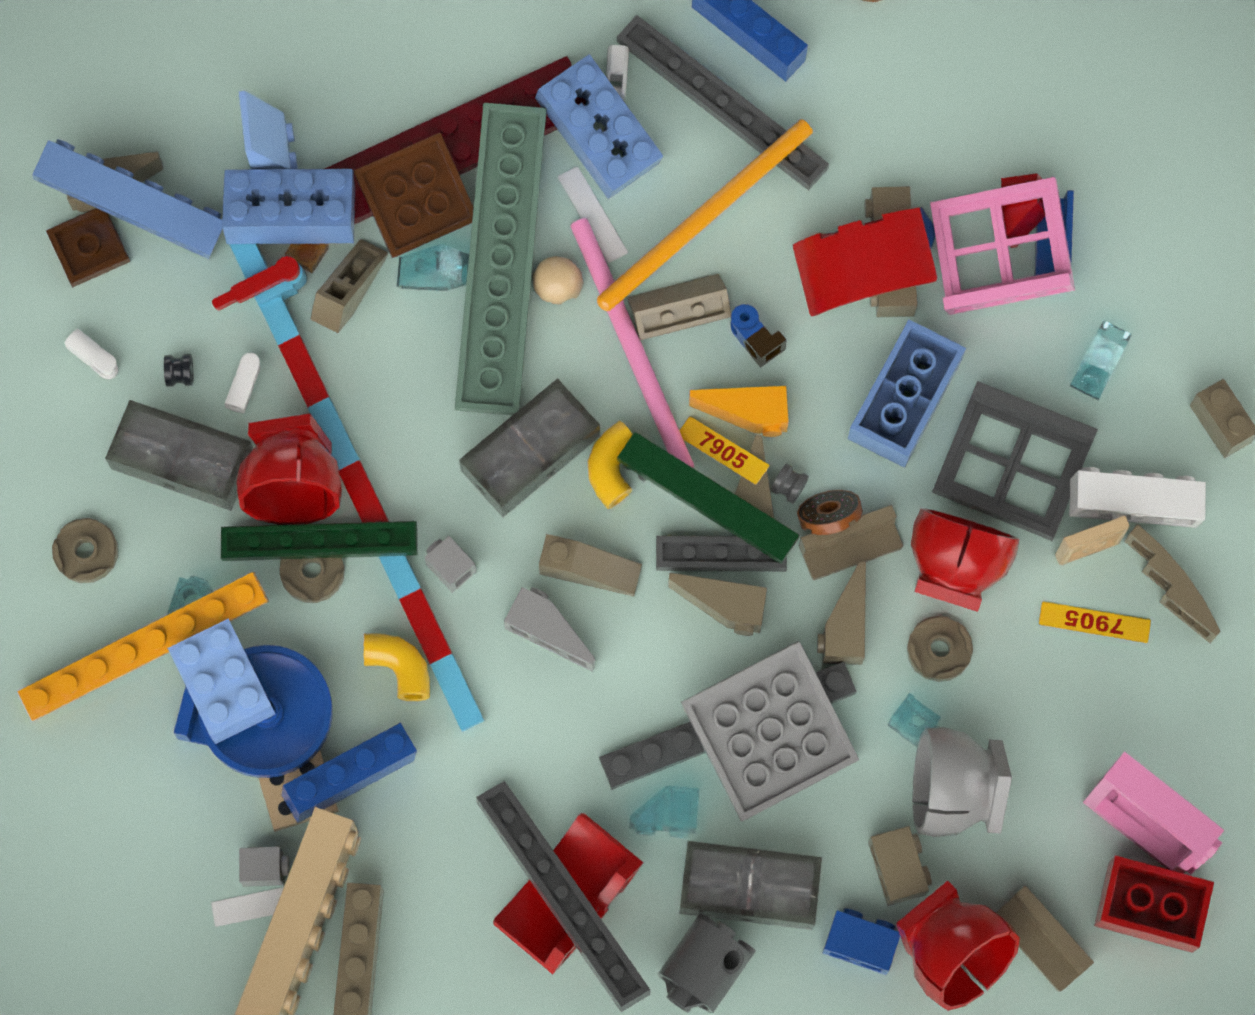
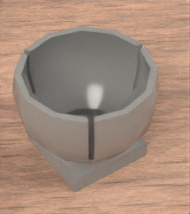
[912,727,1012,837]

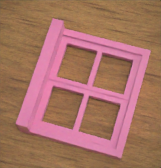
[930,177,1075,315]

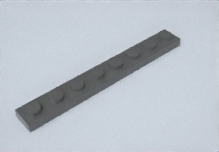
[617,15,829,191]
[599,662,857,790]
[476,781,650,1012]

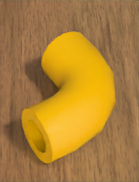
[587,420,633,509]
[364,633,430,701]

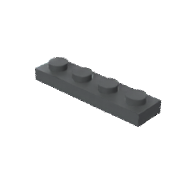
[656,536,787,572]

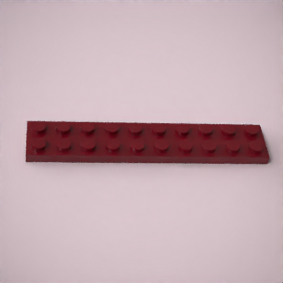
[324,56,586,225]

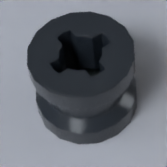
[164,354,194,387]

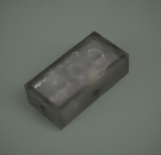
[459,378,600,518]
[105,400,254,511]
[679,841,822,930]

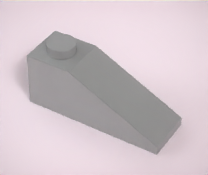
[504,587,595,672]

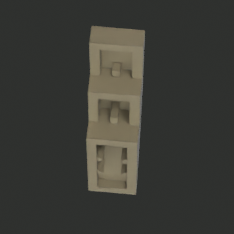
[1124,524,1221,644]

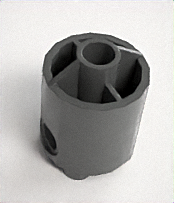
[658,913,756,1013]

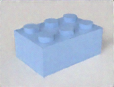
[168,619,276,744]

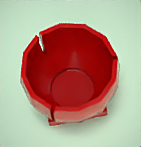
[236,413,342,525]
[911,508,1020,612]
[896,881,1020,1011]

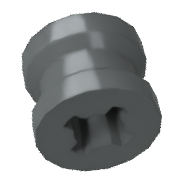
[771,463,809,504]

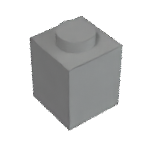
[425,536,476,593]
[239,847,289,887]

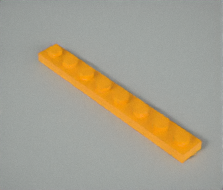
[17,572,269,721]

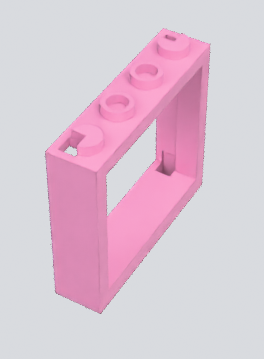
[1083,752,1224,875]

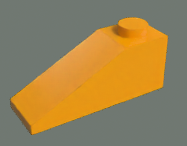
[689,386,789,437]

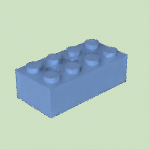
[535,54,663,199]
[222,169,355,244]
[848,320,966,468]

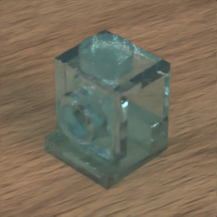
[887,693,941,747]

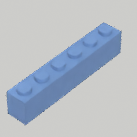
[32,139,223,259]

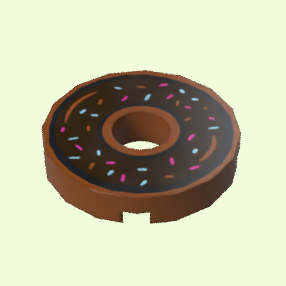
[797,490,863,535]

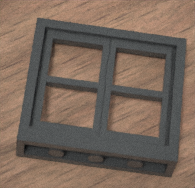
[932,381,1098,541]

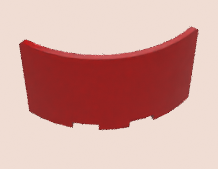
[792,207,938,317]
[493,813,644,975]

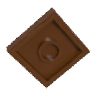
[46,208,130,288]

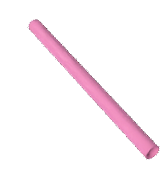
[570,218,694,468]

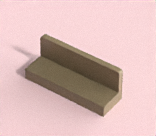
[628,274,731,340]
[799,505,903,580]
[996,885,1094,992]

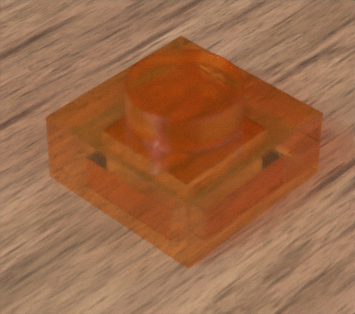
[284,244,329,273]

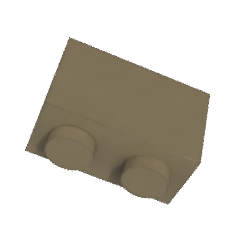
[1190,379,1255,459]
[868,826,932,906]

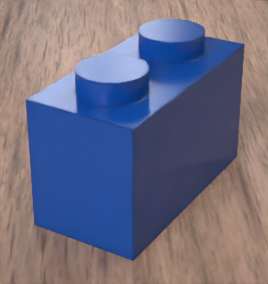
[822,908,900,975]

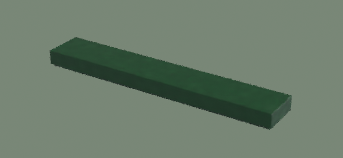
[617,432,800,564]
[221,521,418,561]

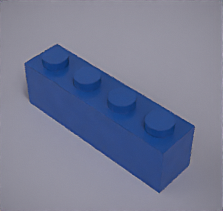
[692,0,808,82]
[281,723,417,824]

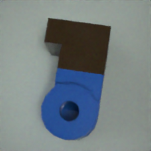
[731,304,787,368]

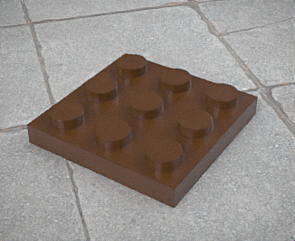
[353,133,474,258]

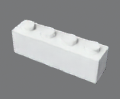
[1069,467,1206,528]

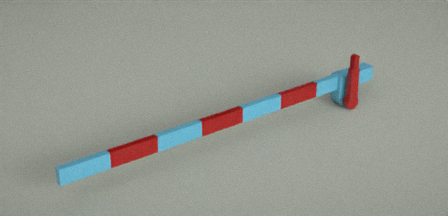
[212,244,485,732]

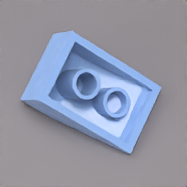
[239,91,298,169]

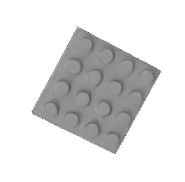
[680,641,859,821]

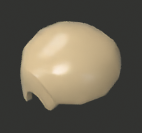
[532,256,584,305]

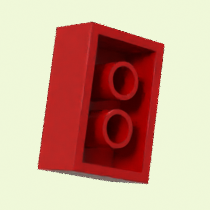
[1094,855,1214,953]

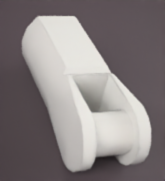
[606,45,629,102]
[64,329,118,379]
[225,353,260,413]

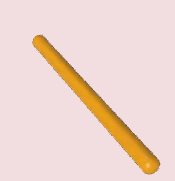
[597,119,813,311]

